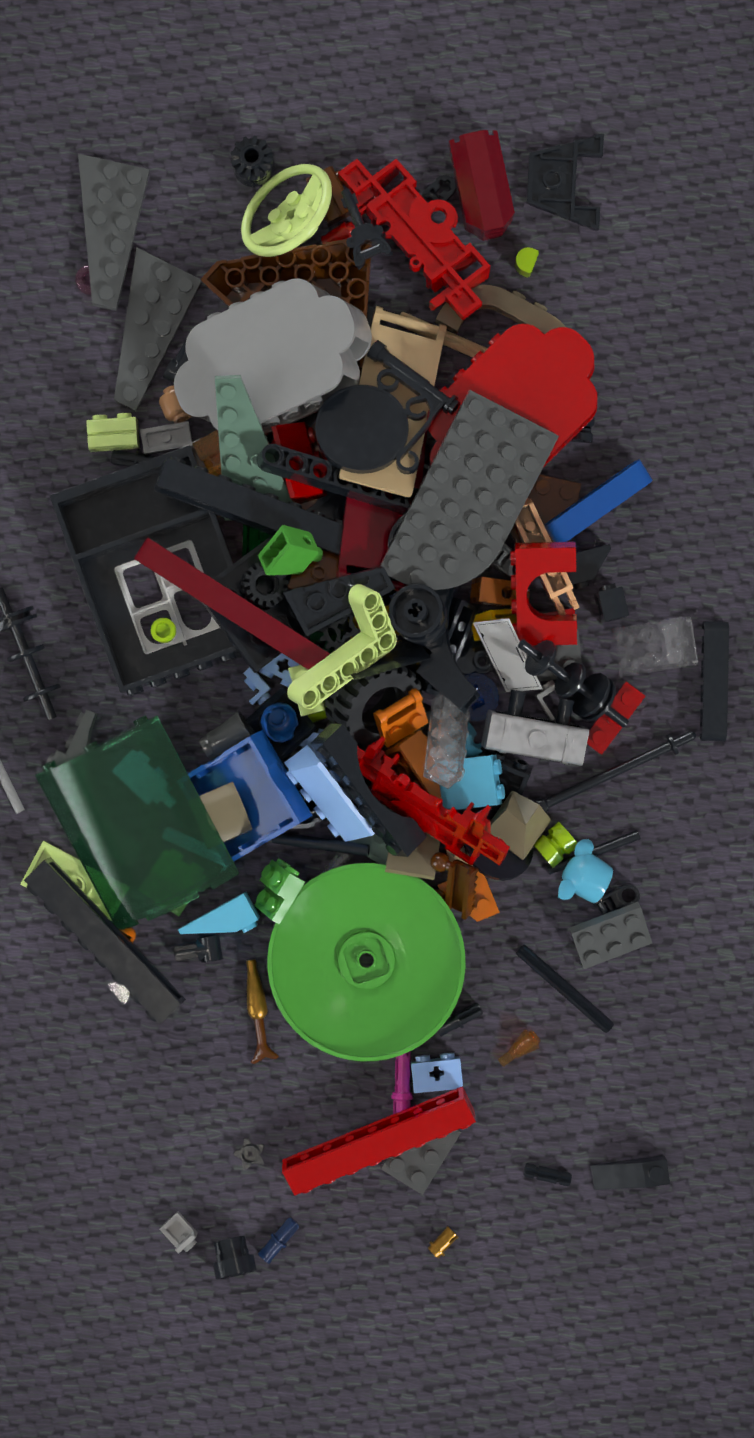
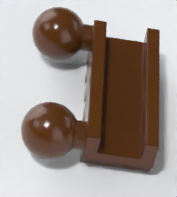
[430,852,479,920]

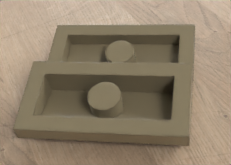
[187,782,252,850]
[385,832,440,880]

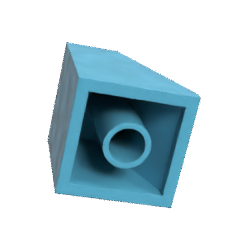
[436,755,505,810]

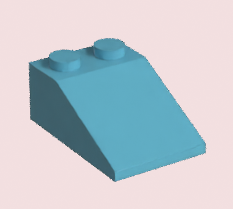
[178,892,260,934]

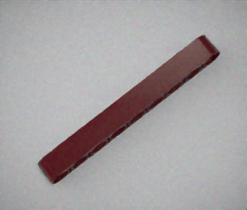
[134,537,330,670]

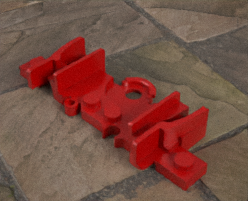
[338,159,490,320]
[357,736,510,866]

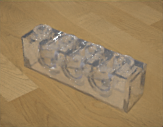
[423,693,471,789]

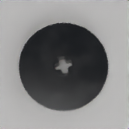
[464,810,534,881]

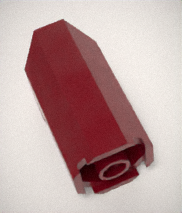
[448,130,515,241]

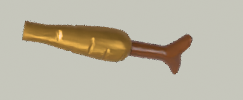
[246,959,279,1064]

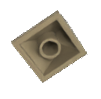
[490,791,551,860]

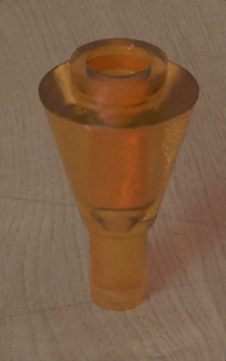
[498,1029,540,1067]

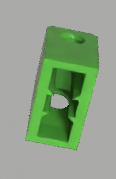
[258,525,323,575]

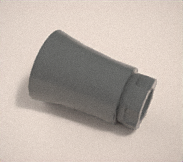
[199,710,254,760]

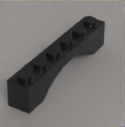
[310,724,427,857]

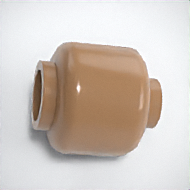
[159,385,192,423]

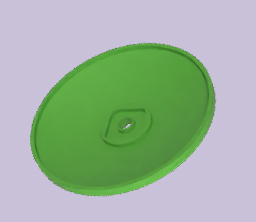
[267,863,465,1061]

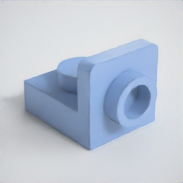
[243,667,272,705]

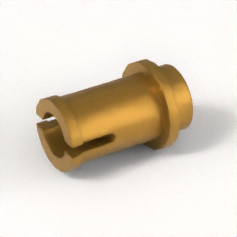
[428,1226,459,1258]

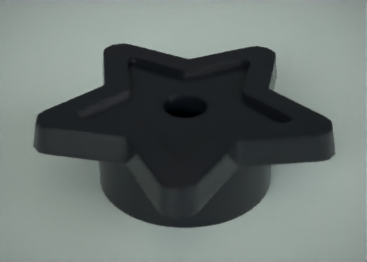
[233,1138,264,1170]

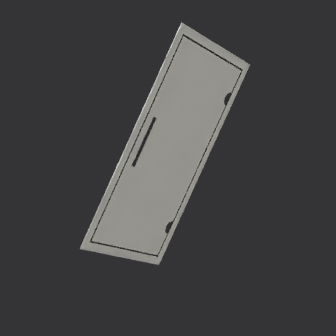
[473,618,542,692]

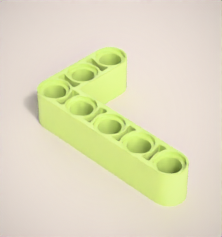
[287,584,397,709]

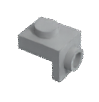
[159,1211,198,1254]

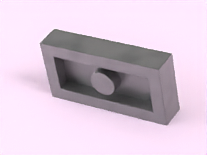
[140,421,192,455]

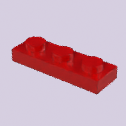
[587,682,645,755]

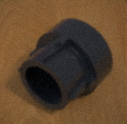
[213,1236,257,1280]

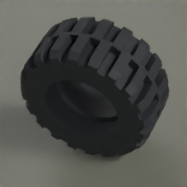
[325,666,423,749]

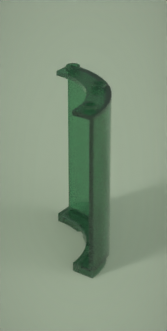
[35,715,239,930]

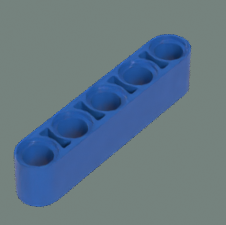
[544,459,653,542]

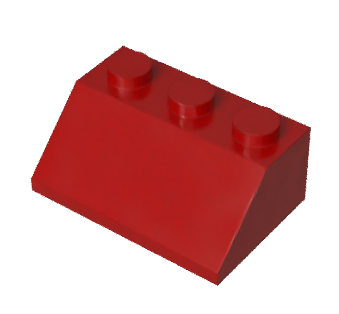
[271,422,327,504]

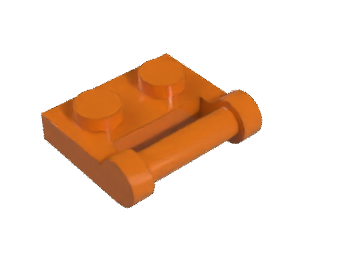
[373,688,429,748]

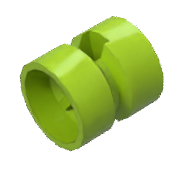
[534,822,577,868]

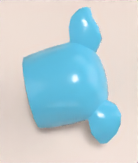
[558,839,613,903]

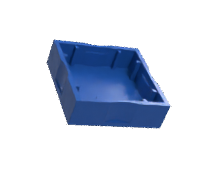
[176,730,313,866]

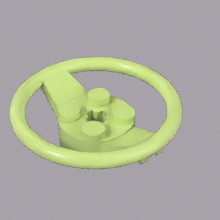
[241,164,332,257]

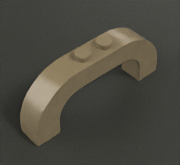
[435,285,565,334]

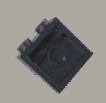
[484,750,532,811]

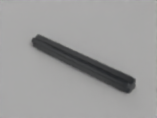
[516,945,614,1033]

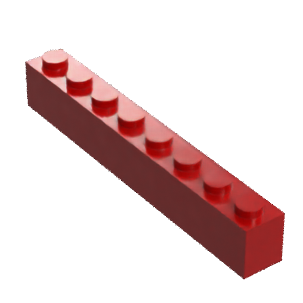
[282,1086,476,1196]

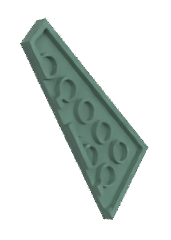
[215,375,293,521]

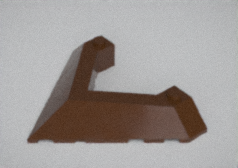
[200,239,372,384]

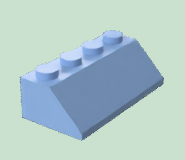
[284,745,375,842]

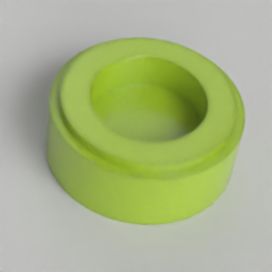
[151,618,176,643]

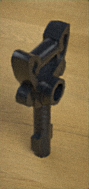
[341,188,393,270]

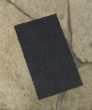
[351,640,431,681]

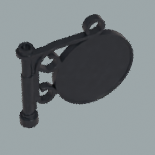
[315,340,460,475]

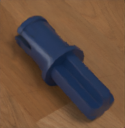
[258,1218,299,1264]

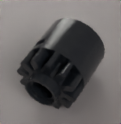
[231,136,275,187]

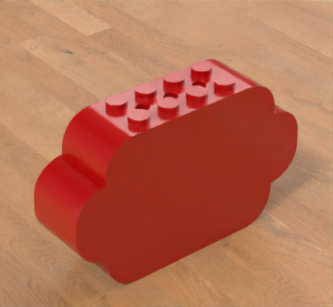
[427,324,598,468]

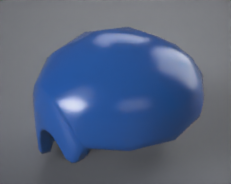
[261,702,298,743]

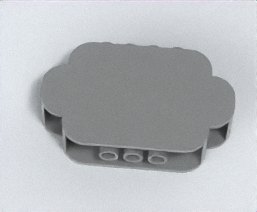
[174,279,372,436]

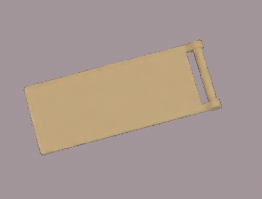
[339,306,447,498]

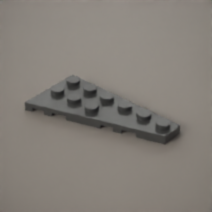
[78,154,150,311]
[114,247,202,412]

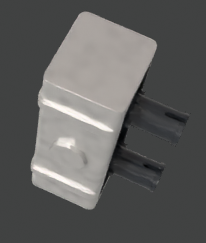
[481,689,589,766]

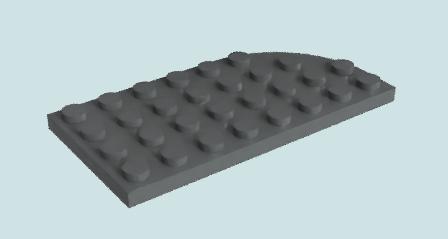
[380,390,559,590]

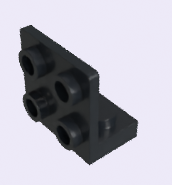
[246,688,317,760]

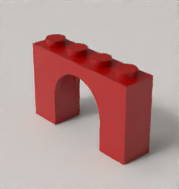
[510,542,577,646]

